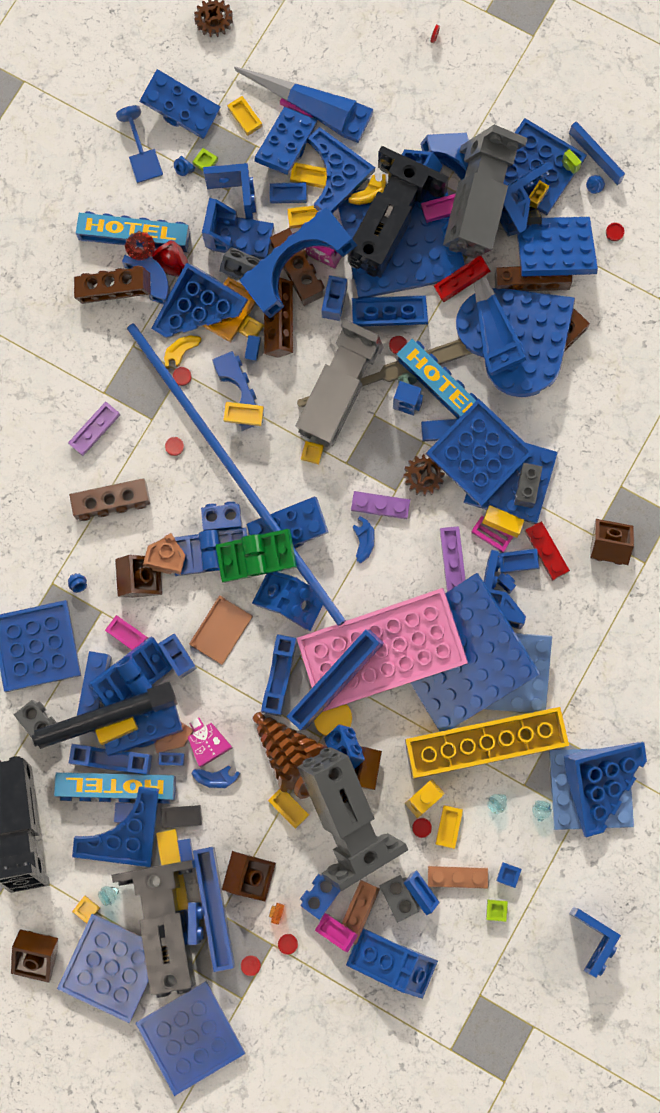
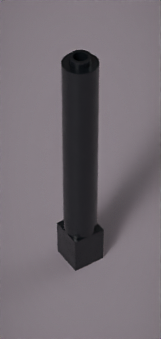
[32,682,178,749]

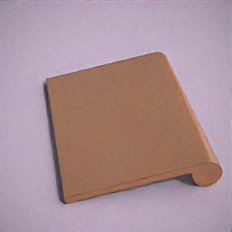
[189,595,253,665]

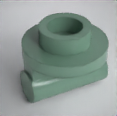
[398,373,417,385]

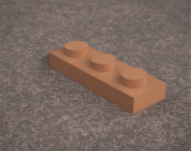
[428,866,488,889]
[342,880,380,945]

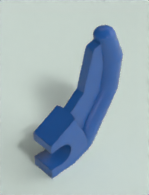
[353,516,375,563]
[191,766,241,788]

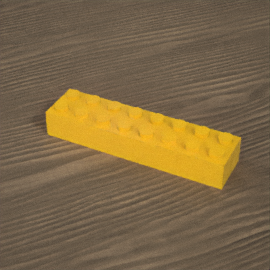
[405,707,569,779]

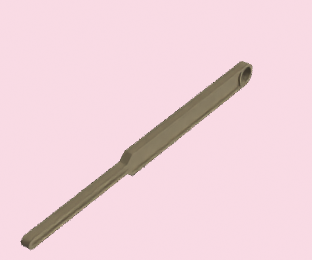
[297,339,473,408]

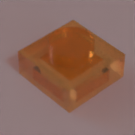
[269,902,285,925]

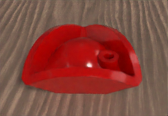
[151,240,188,276]

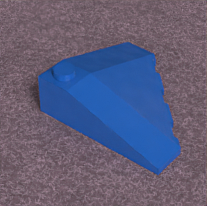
[151,263,248,338]
[564,741,647,838]

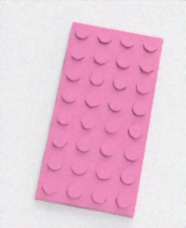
[297,588,468,712]

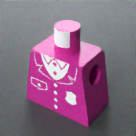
[305,246,342,269]
[188,717,233,767]

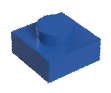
[497,573,516,594]
[496,862,522,888]

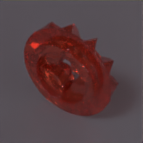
[125,230,155,260]

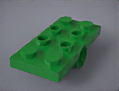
[216,529,297,583]

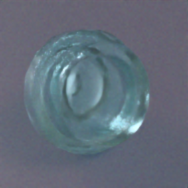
[487,794,507,814]
[532,801,552,822]
[98,886,119,906]

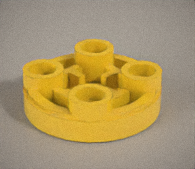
[314,704,352,736]

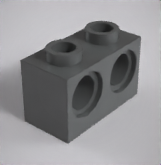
[219,247,261,280]
[514,463,543,508]
[13,700,57,738]
[379,875,419,923]

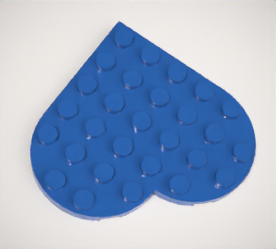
[456,288,575,397]

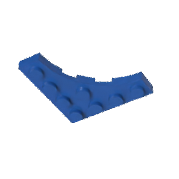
[307,127,375,214]
[72,786,159,867]

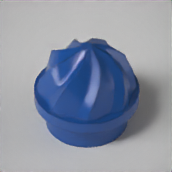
[586,175,605,194]
[68,573,87,593]

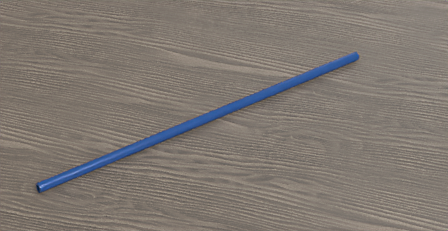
[127,323,346,626]

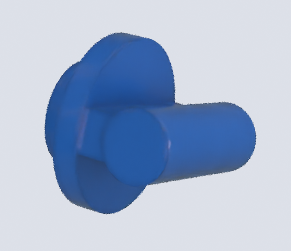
[174,156,196,176]

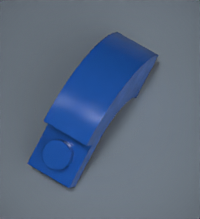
[122,255,170,305]

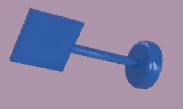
[116,105,163,183]

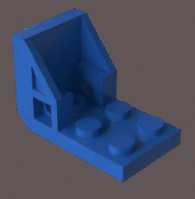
[499,161,553,237]
[202,198,274,259]
[483,550,526,629]
[346,928,438,999]

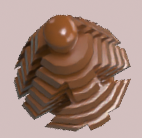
[252,712,328,799]

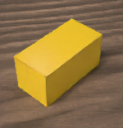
[529,180,549,209]

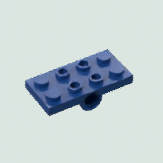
[139,69,221,139]
[254,107,317,175]
[246,496,329,548]
[174,527,248,576]
[89,636,173,706]
[104,705,183,756]

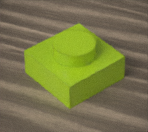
[192,148,218,172]
[562,149,582,174]
[486,899,508,922]

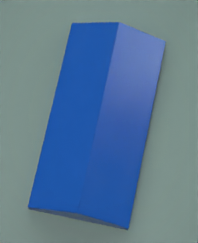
[352,296,428,327]

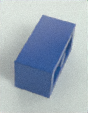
[244,335,261,361]
[159,752,185,766]
[177,838,194,862]

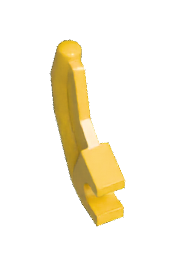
[348,174,386,205]
[164,335,201,368]

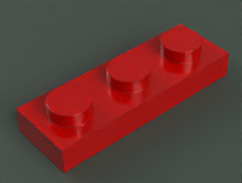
[434,256,491,302]
[524,521,570,581]

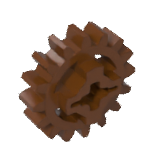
[194,0,233,37]
[403,454,445,496]

